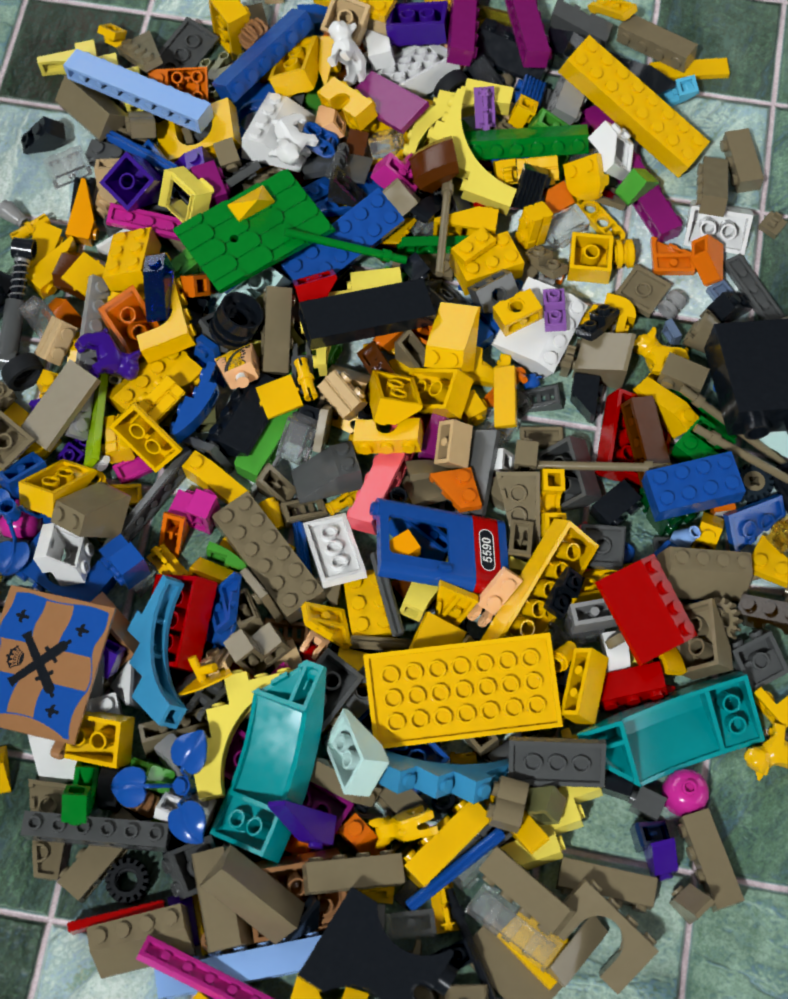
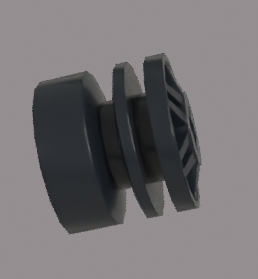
[209,292,264,350]

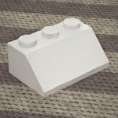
[683,200,753,255]

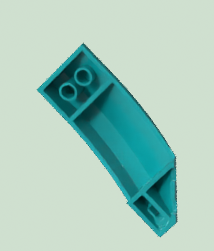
[210,660,327,864]
[576,671,765,787]

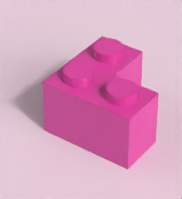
[370,152,417,192]
[168,488,220,535]

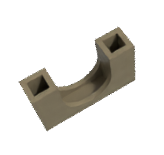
[558,878,659,994]

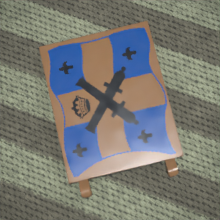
[0,585,116,760]

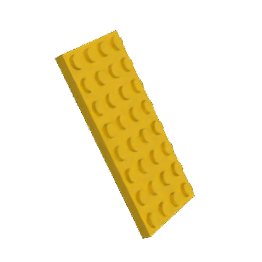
[363,632,563,749]

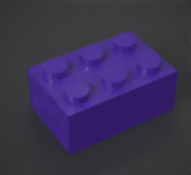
[386,1,450,47]

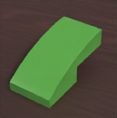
[206,541,247,578]

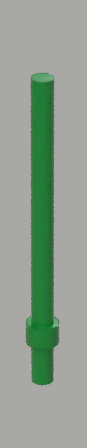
[284,228,407,264]

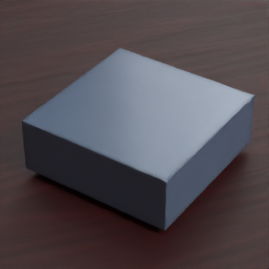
[706,278,734,301]
[662,318,682,347]

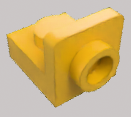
[97,23,127,47]

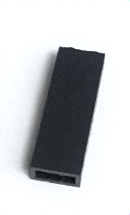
[298,278,437,350]

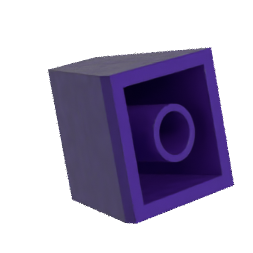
[99,151,163,212]

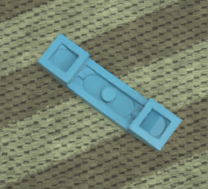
[658,75,699,107]

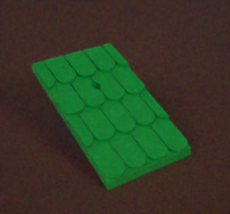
[172,169,336,294]

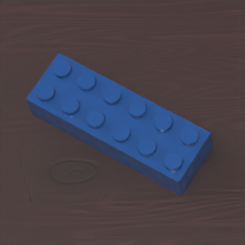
[281,187,405,283]

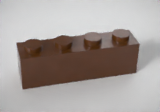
[620,396,670,488]

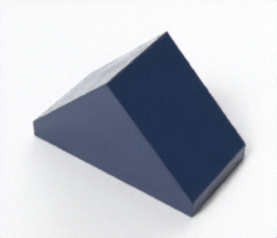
[630,821,670,853]

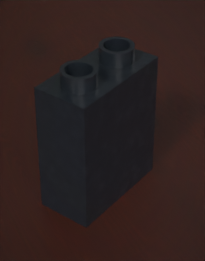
[704,318,788,440]

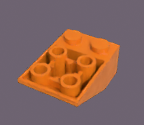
[148,67,209,102]

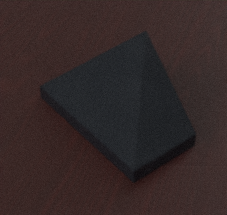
[285,895,321,942]

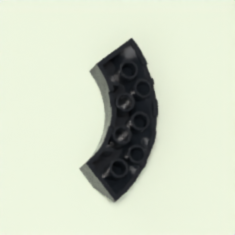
[548,28,676,95]

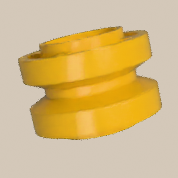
[612,239,636,269]

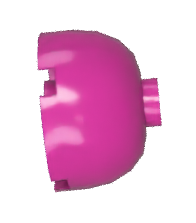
[0,499,43,541]
[661,769,709,817]

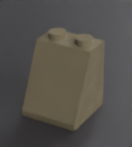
[570,333,636,389]
[51,482,131,538]

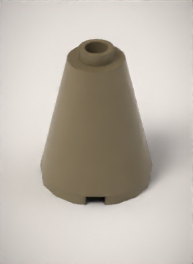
[682,309,721,353]

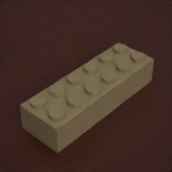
[211,491,327,625]

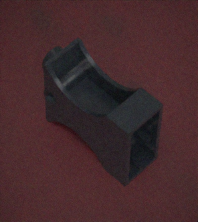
[298,887,459,999]

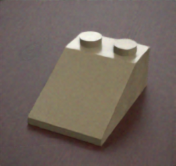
[0,410,35,472]
[676,598,733,680]

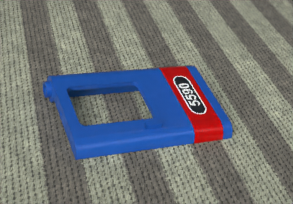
[370,498,509,594]

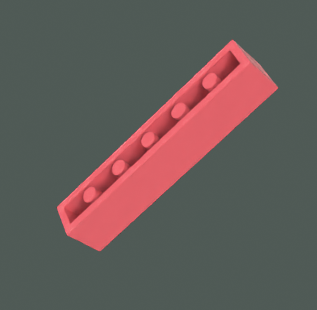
[347,416,425,535]

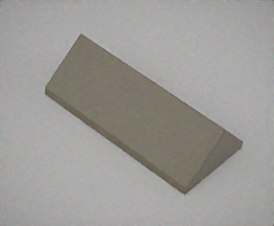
[55,75,128,142]
[200,845,305,945]
[191,846,255,953]

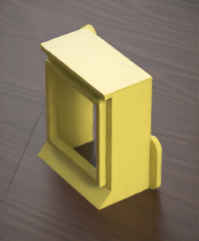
[158,166,214,223]

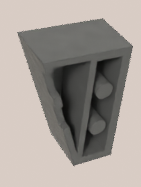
[550,0,613,49]

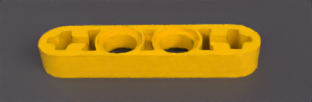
[571,194,625,245]

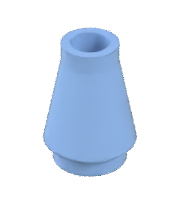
[670,526,701,548]

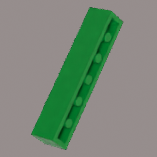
[465,124,589,160]

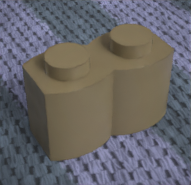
[125,111,156,139]
[486,775,529,834]

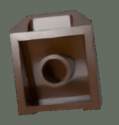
[408,136,459,193]
[52,251,106,301]

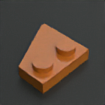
[650,237,695,275]
[429,467,482,513]

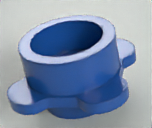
[520,373,542,390]

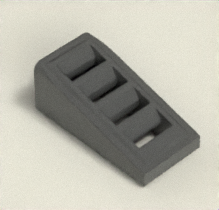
[517,384,563,413]

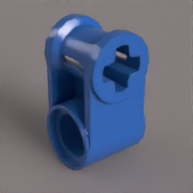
[302,122,339,158]

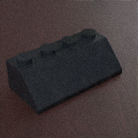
[473,18,555,81]
[205,372,276,456]

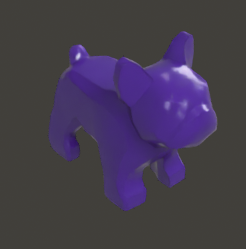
[75,328,141,381]

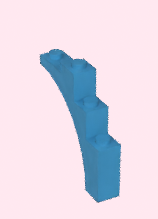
[127,575,187,729]
[378,749,509,804]

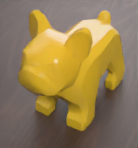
[633,327,690,381]
[463,346,511,388]
[744,723,788,781]
[368,804,439,849]

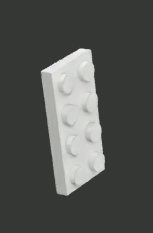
[303,513,367,589]

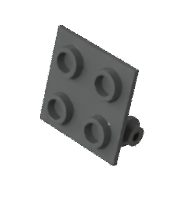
[324,142,374,184]

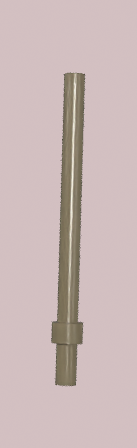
[435,178,454,277]
[679,384,787,465]
[693,424,788,484]
[537,461,671,474]

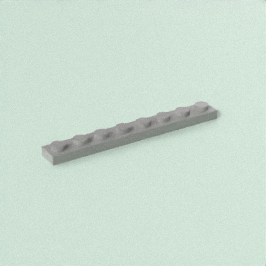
[64,274,110,441]

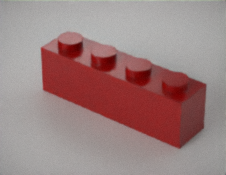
[598,661,668,710]

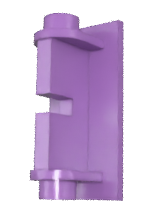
[474,86,496,131]

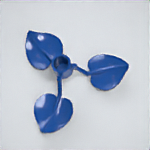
[0,488,52,576]
[111,730,207,844]

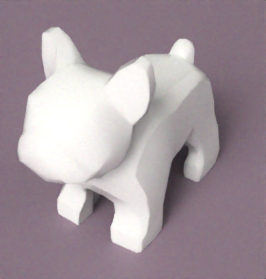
[327,20,366,86]
[268,113,318,166]

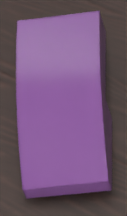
[543,288,567,332]

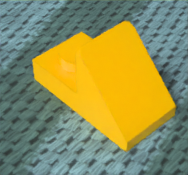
[753,687,788,728]

